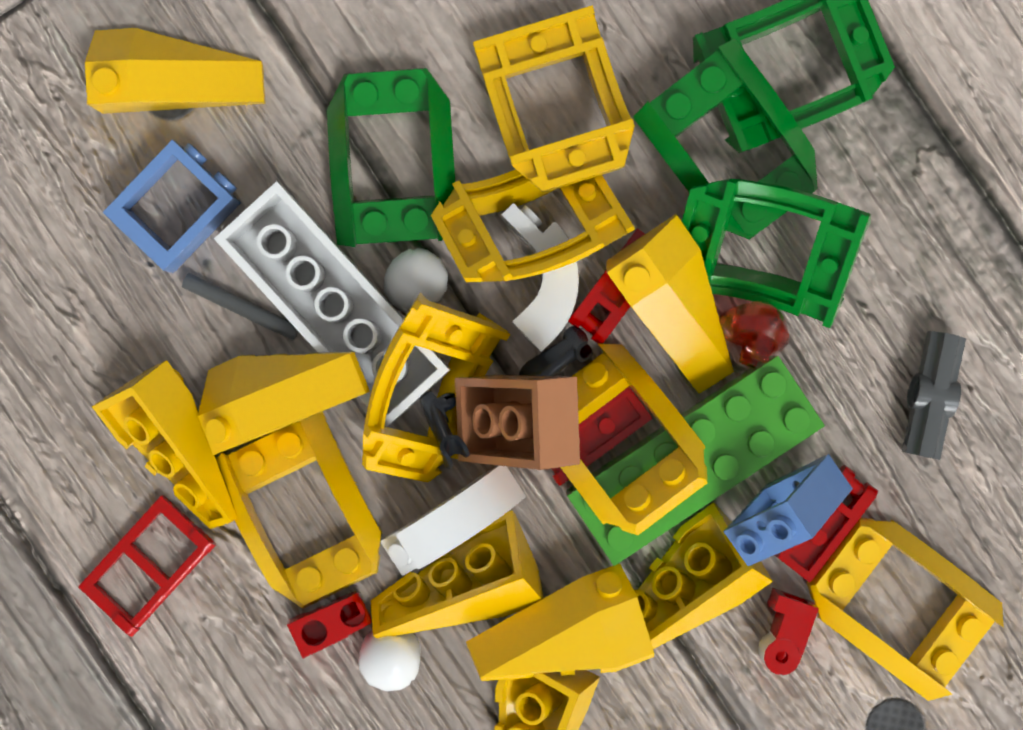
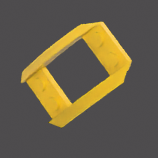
[473,5,635,192]
[431,169,635,282]
[362,292,510,483]
[560,343,708,535]
[216,412,383,608]
[806,518,1004,701]

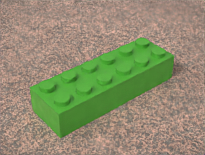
[565,355,825,566]

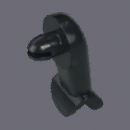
[519,326,593,376]
[420,391,470,469]

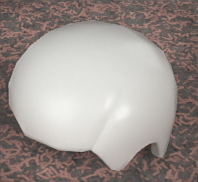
[384,248,448,313]
[358,630,421,691]

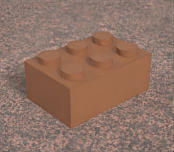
[455,375,580,470]

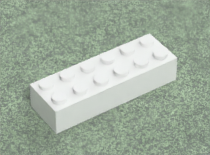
[214,181,451,427]

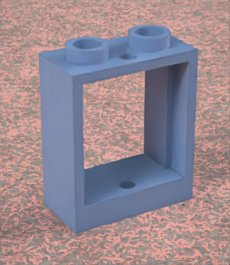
[102,140,241,273]
[723,454,853,566]

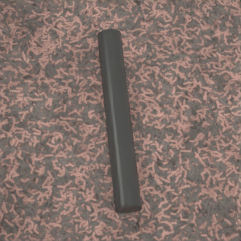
[182,273,299,341]

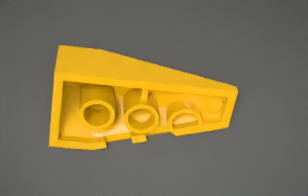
[85,28,266,114]
[606,214,734,394]
[198,352,370,455]
[92,360,237,529]
[634,502,773,649]
[371,510,543,638]
[466,563,654,681]
[494,670,600,730]

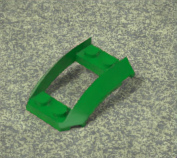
[693,0,895,154]
[633,38,818,240]
[327,68,456,247]
[682,178,871,328]

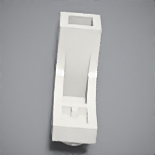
[501,203,579,352]
[380,465,526,576]

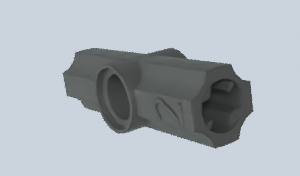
[902,331,966,460]

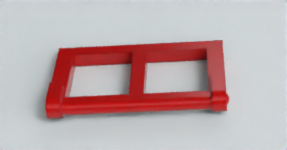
[78,495,216,637]

